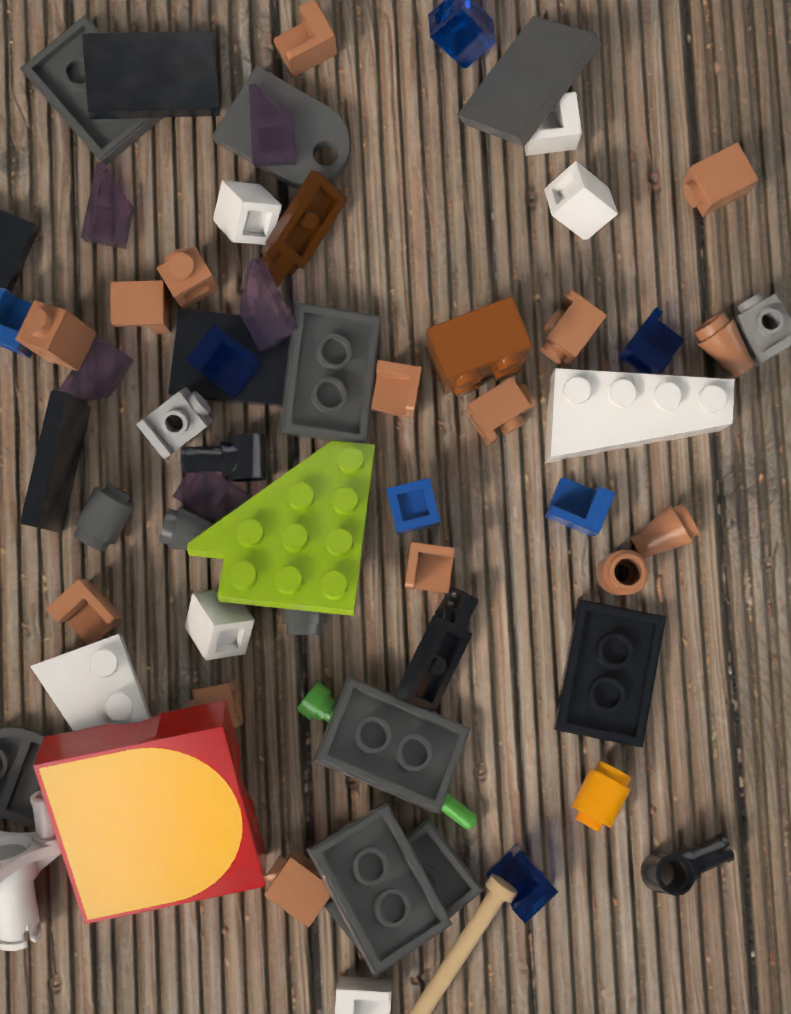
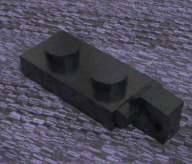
[395,586,479,712]

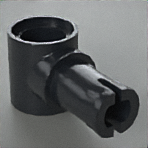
[180,433,268,482]
[641,833,734,896]

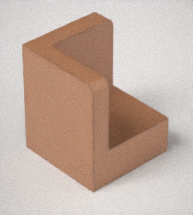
[274,0,337,78]
[110,280,171,334]
[371,360,422,419]
[405,542,456,594]
[45,579,124,645]

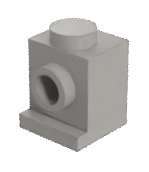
[734,293,791,367]
[136,387,213,459]

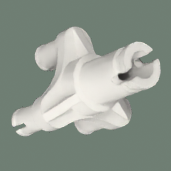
[0,790,61,951]

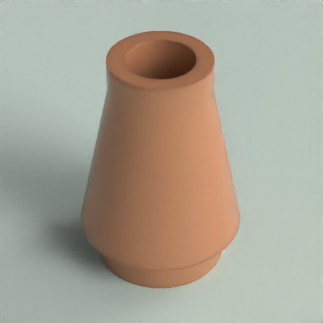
[694,311,755,379]
[630,503,700,559]

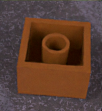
[425,296,532,397]

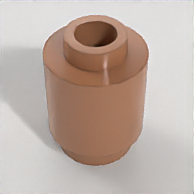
[597,549,649,595]

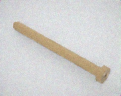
[409,874,518,1014]

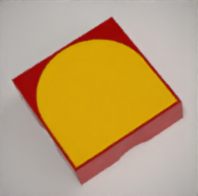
[33,700,267,924]

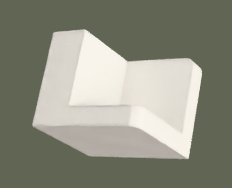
[525,92,582,156]
[544,161,618,240]
[213,180,282,245]
[185,589,255,661]
[335,976,392,1014]

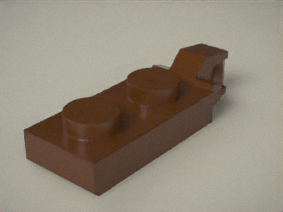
[253,170,347,289]

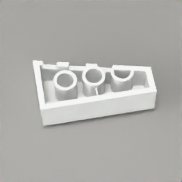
[545,368,735,463]
[30,634,151,731]

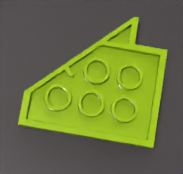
[187,440,375,616]

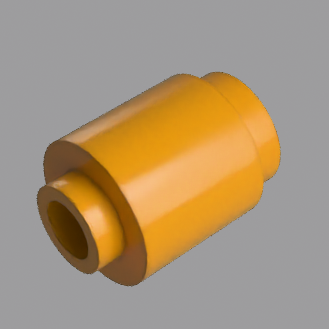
[571,761,631,832]

